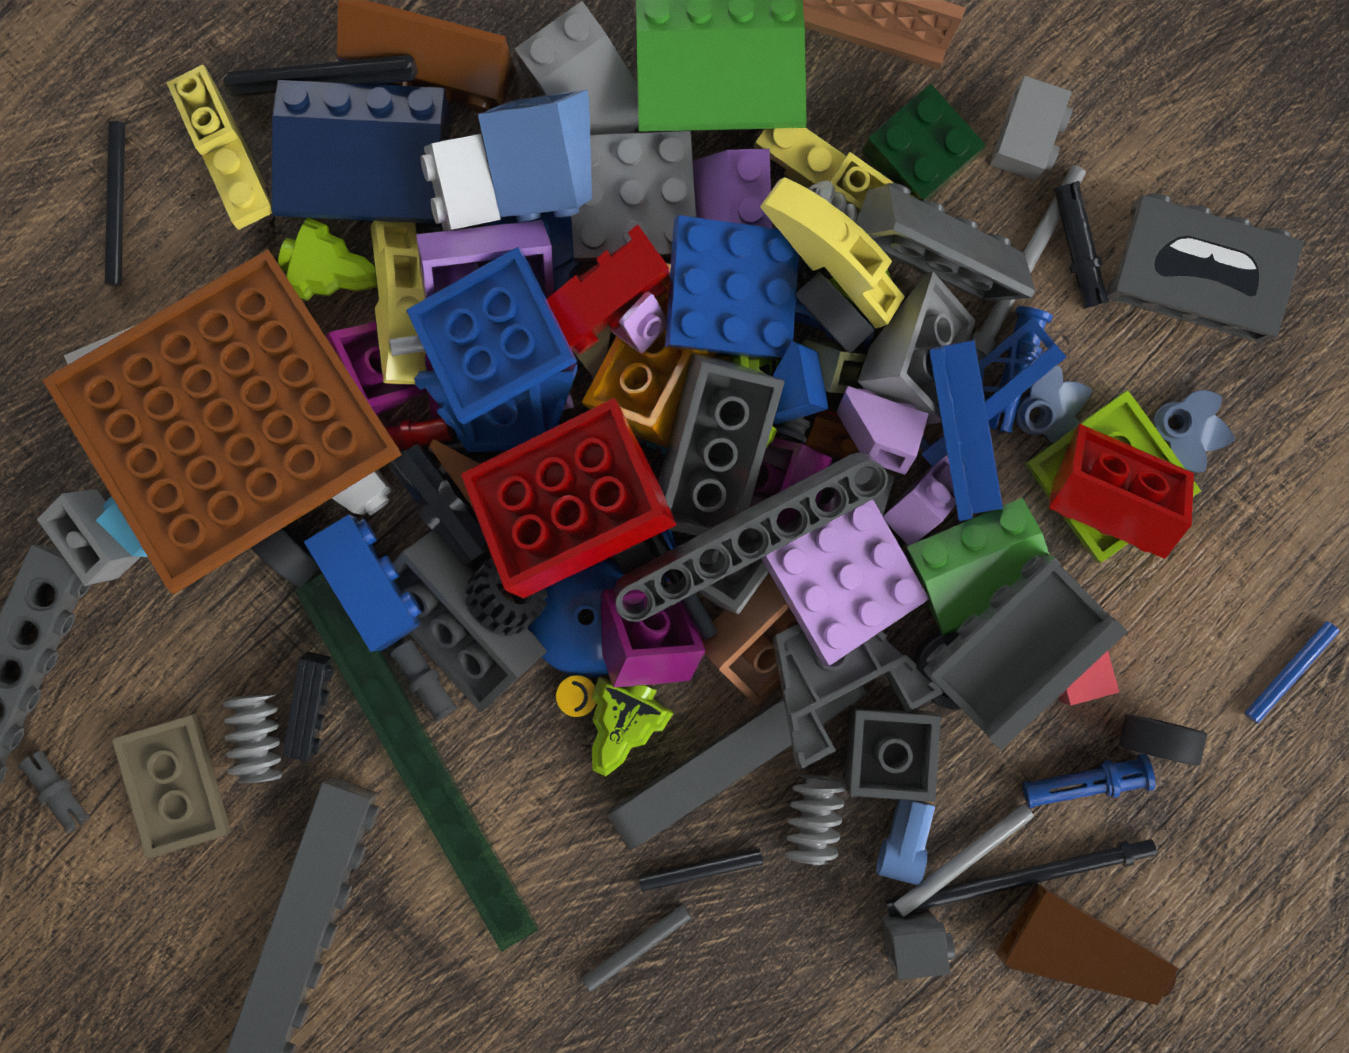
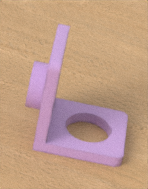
[610,291,667,354]

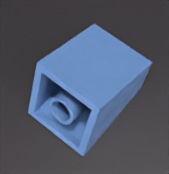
[478,89,592,222]

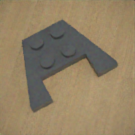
[772,623,943,770]

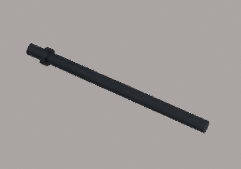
[885,839,1157,917]

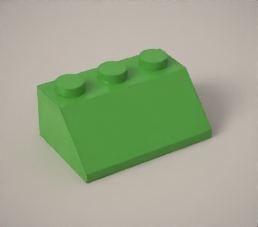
[907,498,1049,636]

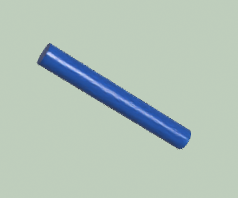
[1244,621,1340,724]

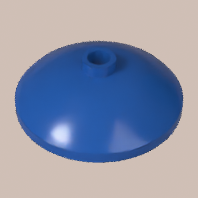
[527,558,624,678]

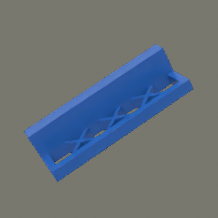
[919,317,1066,467]
[929,340,1003,521]

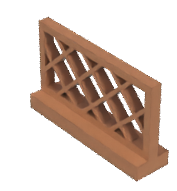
[803,0,966,70]

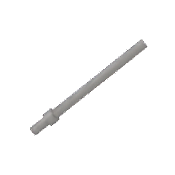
[970,165,1086,362]

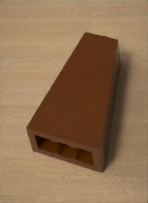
[995,883,1179,1005]

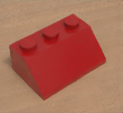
[1049,423,1194,559]

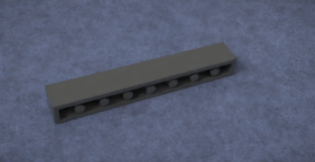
[226,777,380,1053]

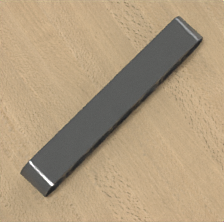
[614,452,888,622]
[606,685,867,850]

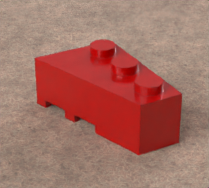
[547,224,670,355]

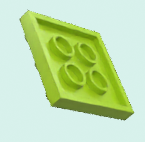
[1024,391,1201,563]

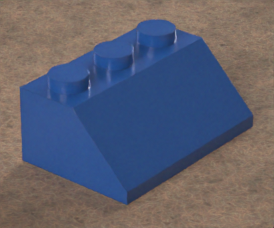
[304,515,421,652]

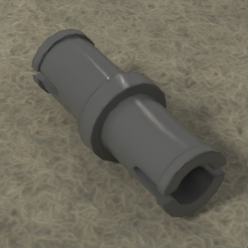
[390,640,458,723]
[18,751,91,833]

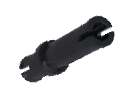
[1053,181,1109,309]

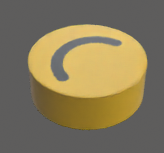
[556,675,596,717]

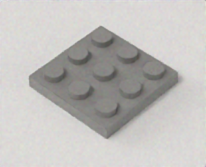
[571,131,696,263]

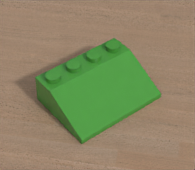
[636,0,807,131]

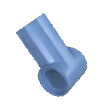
[876,799,935,885]

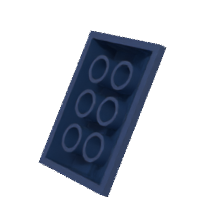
[272,80,451,224]

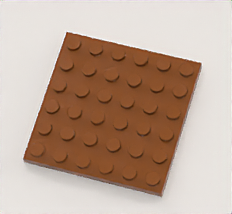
[42,249,402,594]

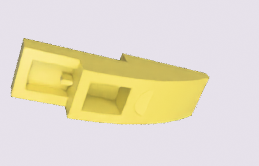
[166,65,272,230]
[753,128,915,214]
[760,177,905,329]
[371,221,426,384]

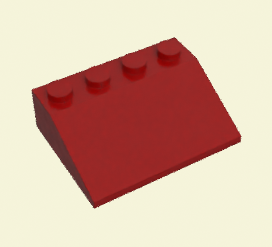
[461,398,677,598]

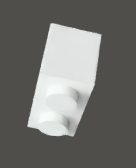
[421,134,501,231]

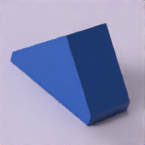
[773,341,829,425]

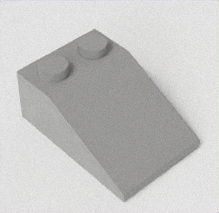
[514,1,639,135]
[858,271,975,425]

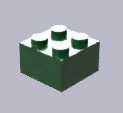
[862,83,986,201]

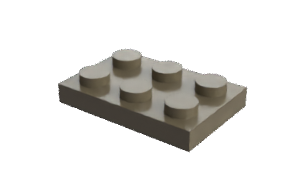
[112,713,231,859]

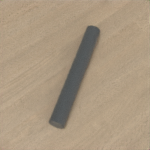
[582,904,692,992]

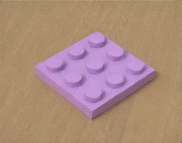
[761,499,929,666]

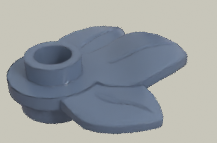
[1015,365,1092,443]
[1154,390,1235,473]

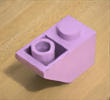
[836,386,928,475]
[883,456,956,546]

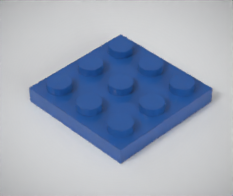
[665,215,799,360]
[406,247,577,424]

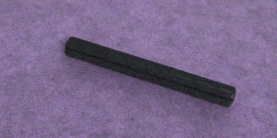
[223,55,418,97]

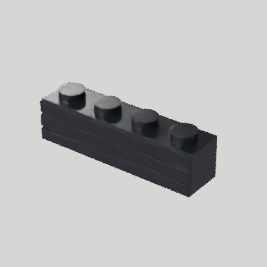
[283,651,334,762]

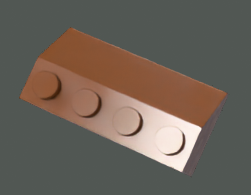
[337,0,514,113]

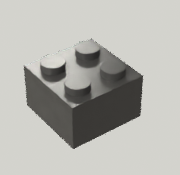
[844,705,941,802]

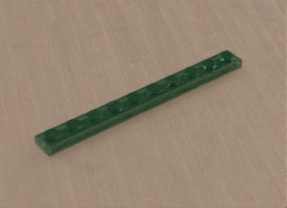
[294,574,539,952]

